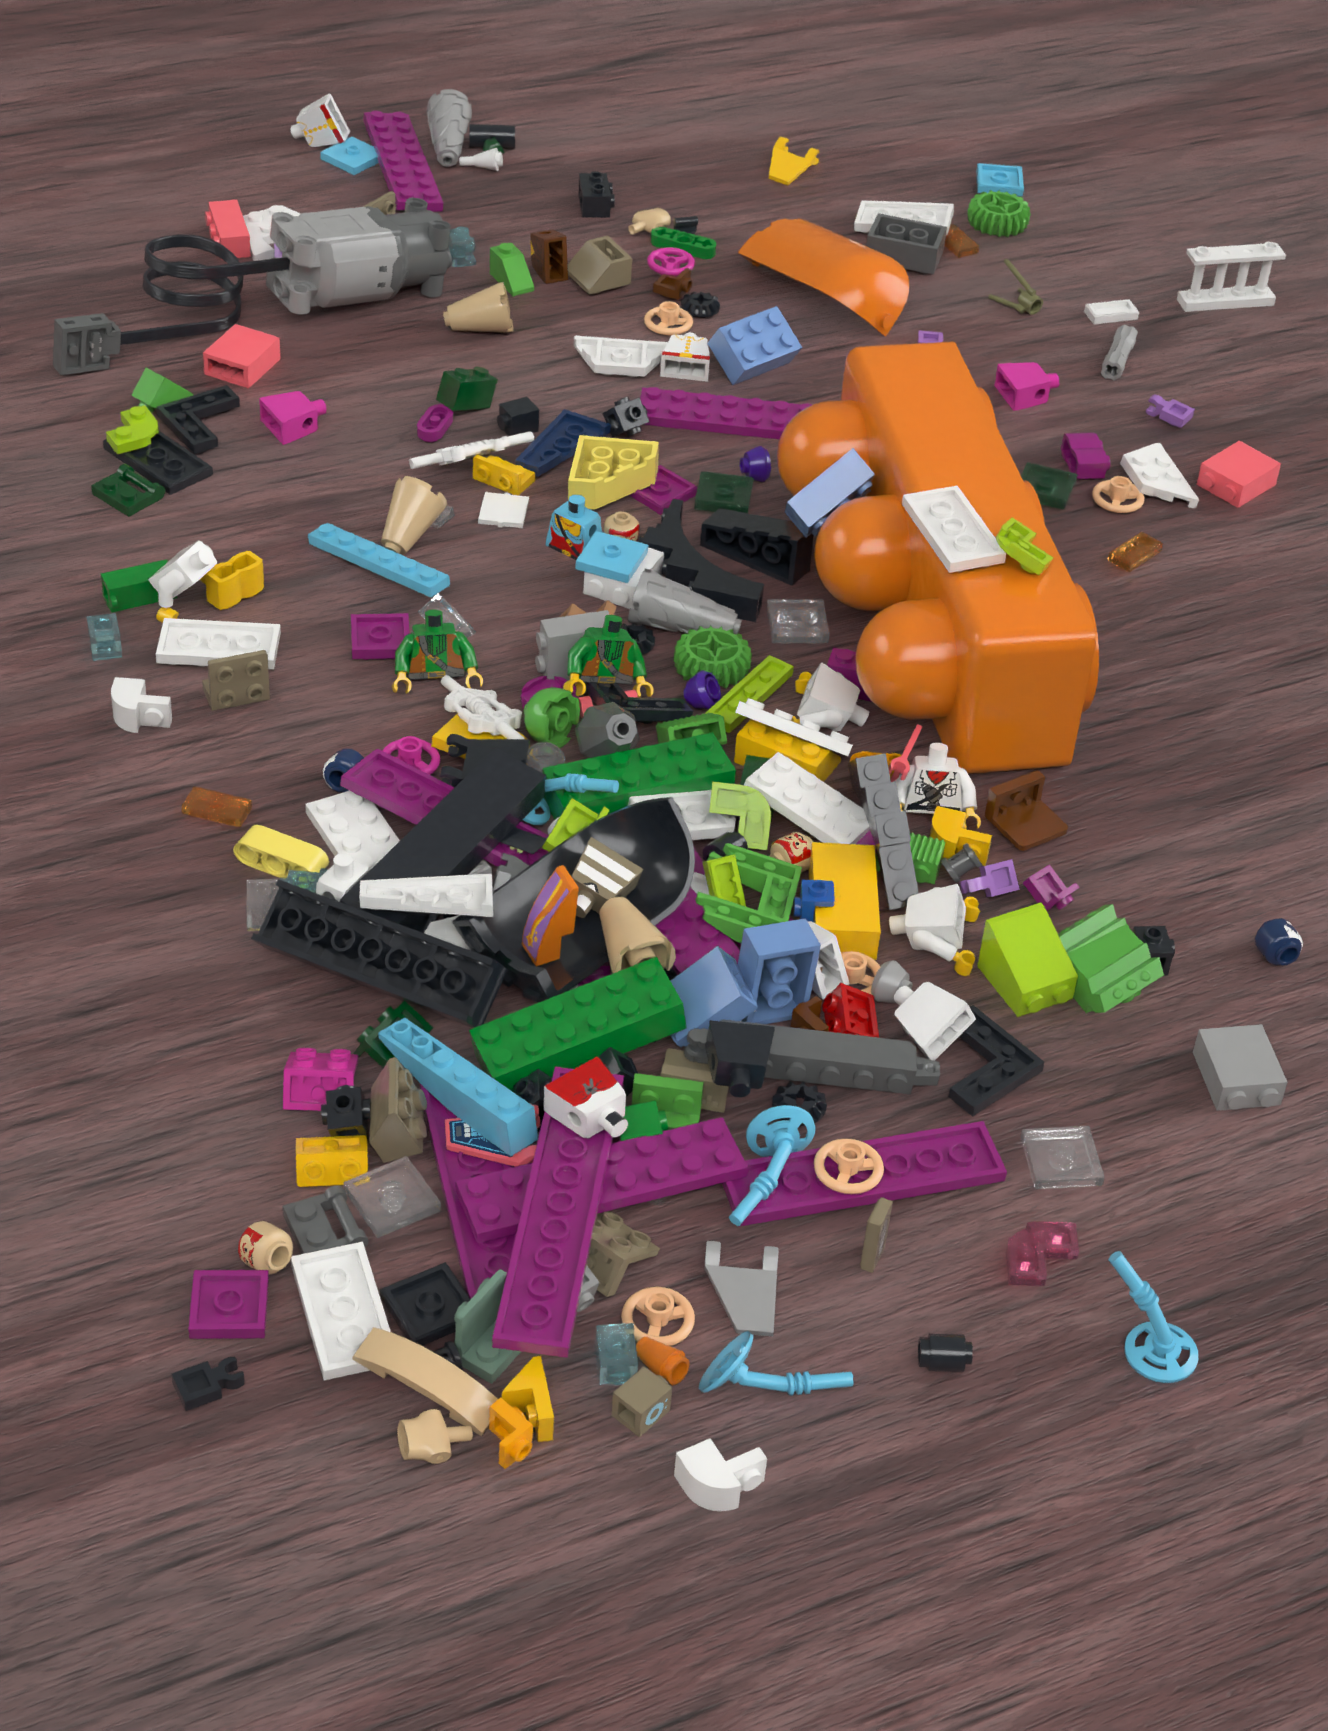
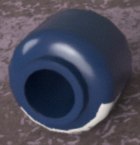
[323,748,364,793]
[1255,918,1303,965]

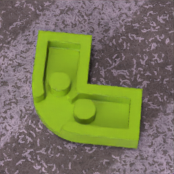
[106,405,159,454]
[996,518,1053,575]
[709,782,771,850]

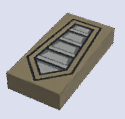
[860,1197,893,1273]

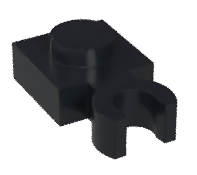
[171,1357,245,1411]

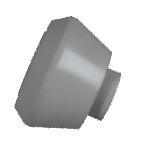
[871,960,913,1003]

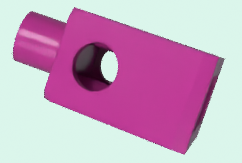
[994,362,1059,411]
[259,391,327,445]

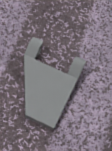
[704,1241,779,1337]

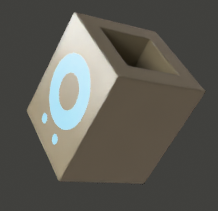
[611,1366,672,1437]

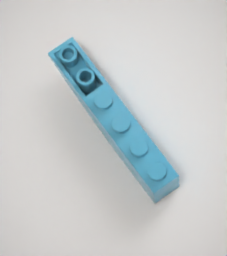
[378,1018,538,1156]

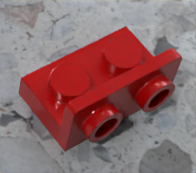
[822,982,879,1038]

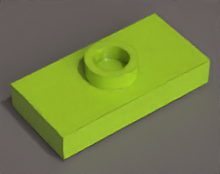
[703,854,746,907]

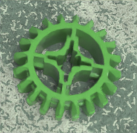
[967,190,1030,237]
[674,625,752,689]

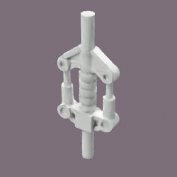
[409,431,534,469]
[441,675,525,739]

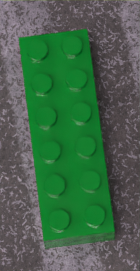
[542,732,736,820]
[469,956,687,1092]

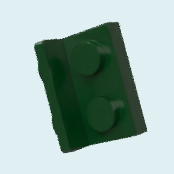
[353,1000,434,1068]

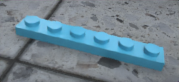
[308,523,450,597]

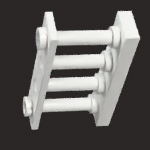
[1177,242,1286,312]

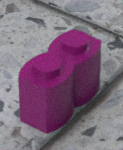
[1061,432,1110,479]

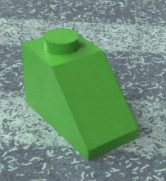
[490,243,534,296]
[131,368,193,413]

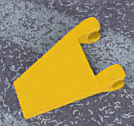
[769,137,819,186]

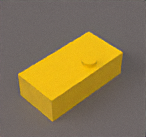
[809,842,881,960]

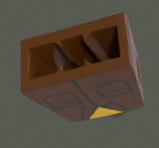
[530,230,568,284]

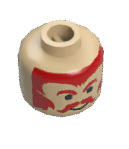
[604,511,640,542]
[769,832,813,873]
[238,1221,293,1275]

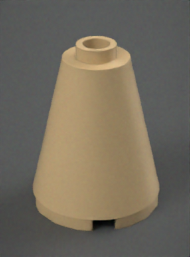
[443,282,514,333]
[381,476,447,555]
[599,897,676,974]

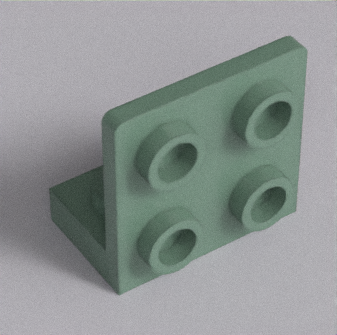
[454,1269,521,1384]

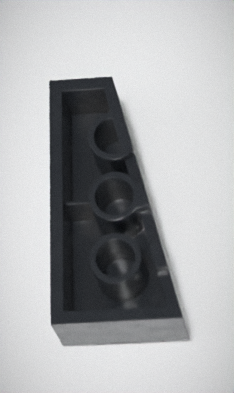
[700,508,814,586]

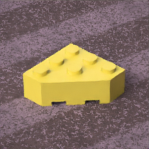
[568,435,659,510]

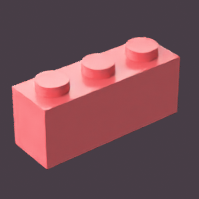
[205,199,251,260]

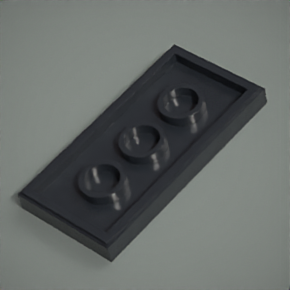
[103,430,213,495]

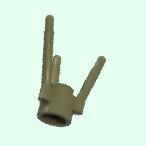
[988,259,1043,315]

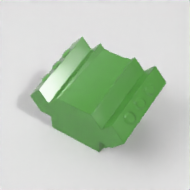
[1058,904,1164,1013]

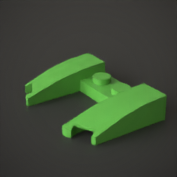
[695,843,802,943]

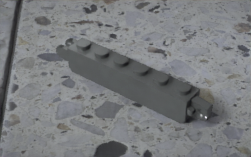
[684,1019,940,1094]

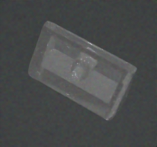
[418,593,476,638]

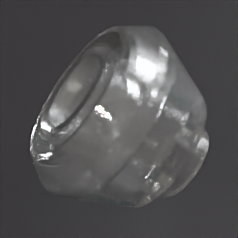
[526,742,565,773]

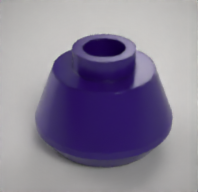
[740,446,771,482]
[684,670,721,709]

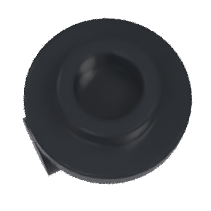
[673,216,698,234]

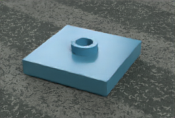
[320,137,379,175]
[976,163,1024,197]
[575,531,648,583]

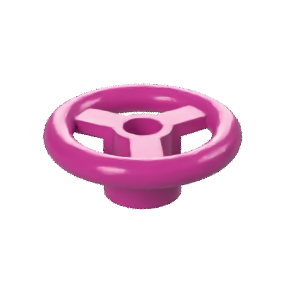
[647,247,695,277]
[382,736,440,775]

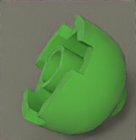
[524,687,580,749]

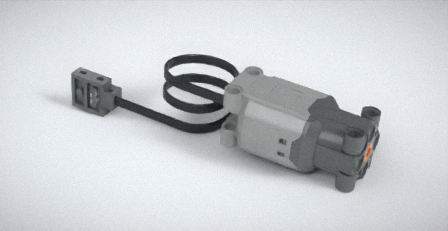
[53,198,452,375]

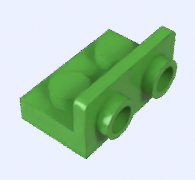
[632,1073,704,1130]

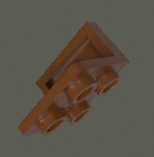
[984,770,1068,851]

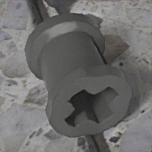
[941,843,982,883]

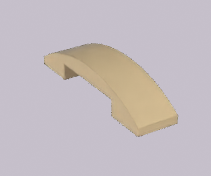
[352,1327,498,1436]

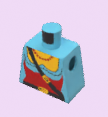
[546,495,602,560]

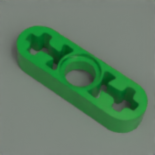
[651,227,717,259]

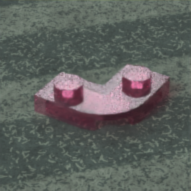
[1006,1221,1079,1286]

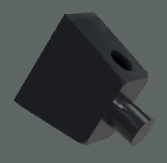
[705,1020,775,1098]

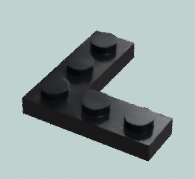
[156,385,240,454]
[584,682,693,724]
[948,1005,1044,1117]

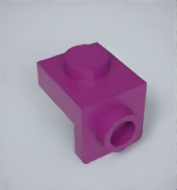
[1023,864,1080,911]

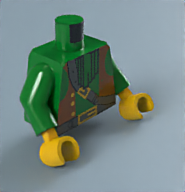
[392,610,483,694]
[563,614,654,698]

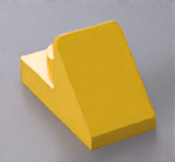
[502,1356,554,1442]

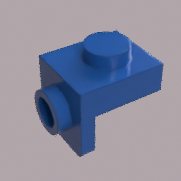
[793,880,835,922]

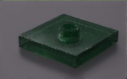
[1021,462,1078,510]
[694,471,754,513]

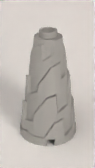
[427,89,472,167]
[628,568,742,634]

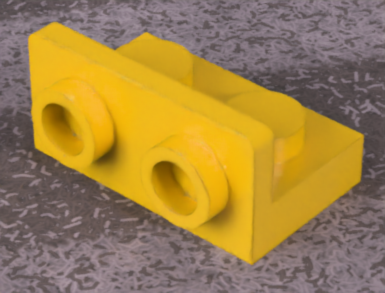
[473,455,535,496]
[296,1135,368,1187]

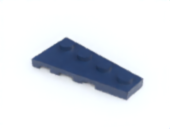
[515,409,611,477]

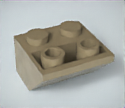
[568,236,632,295]
[370,1057,427,1163]

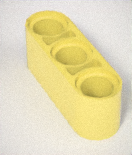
[233,825,329,887]

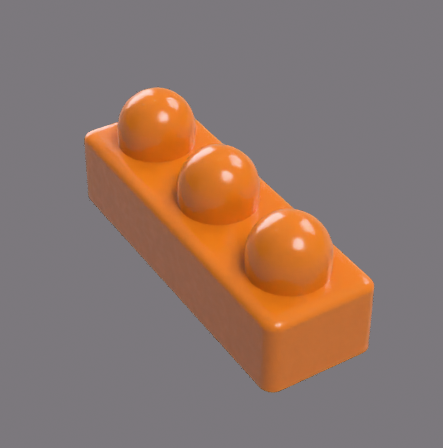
[777,342,1099,774]

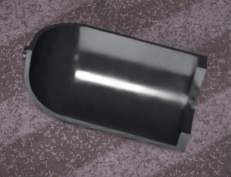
[452,797,695,1002]

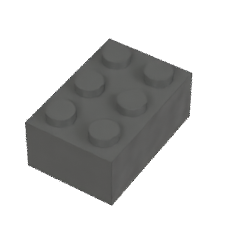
[866,213,947,274]

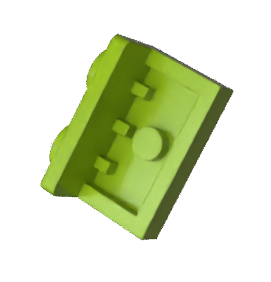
[542,798,609,852]

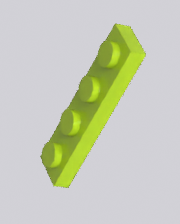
[705,655,794,733]

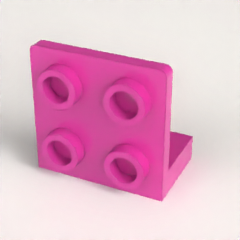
[283,1047,359,1111]

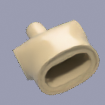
[628,208,671,235]
[397,1409,473,1464]

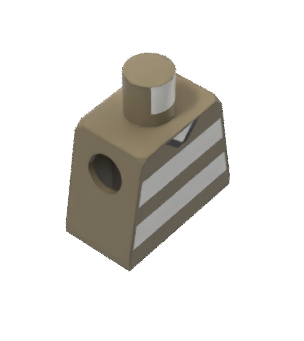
[572,837,643,918]

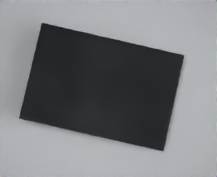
[501,827,547,854]

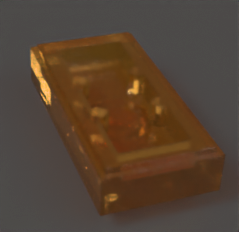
[944,224,979,258]
[1108,532,1163,572]
[182,786,252,827]

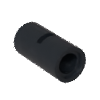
[469,124,515,149]

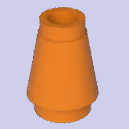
[634,1336,690,1385]

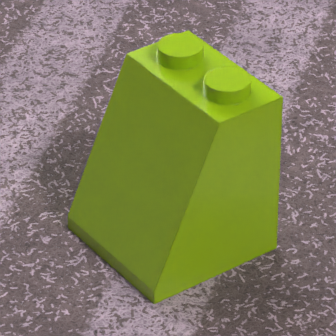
[977,903,1078,1017]

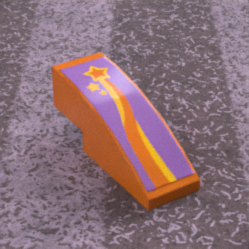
[521,865,579,966]

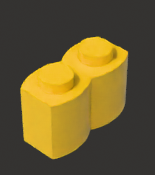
[205,551,264,610]

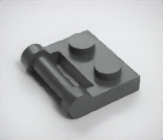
[282,1185,369,1254]

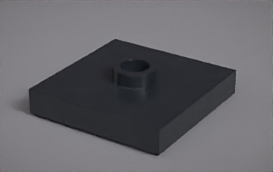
[380,1262,471,1346]

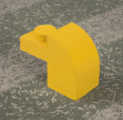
[929,806,992,866]

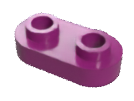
[417,404,453,443]

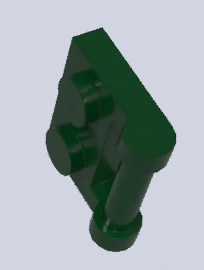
[91,464,165,517]

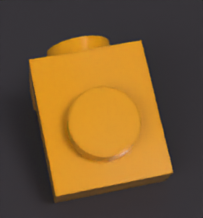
[489,1398,533,1469]

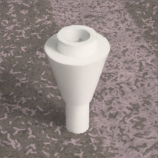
[460,148,503,171]

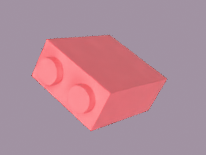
[203,324,281,389]
[1197,441,1281,508]

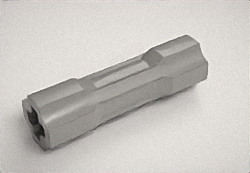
[1101,324,1138,381]

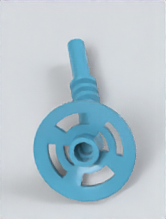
[523,773,619,825]
[729,1105,815,1226]
[1109,1251,1198,1383]
[699,1331,853,1396]

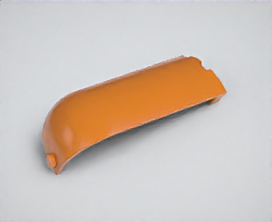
[738,218,909,337]

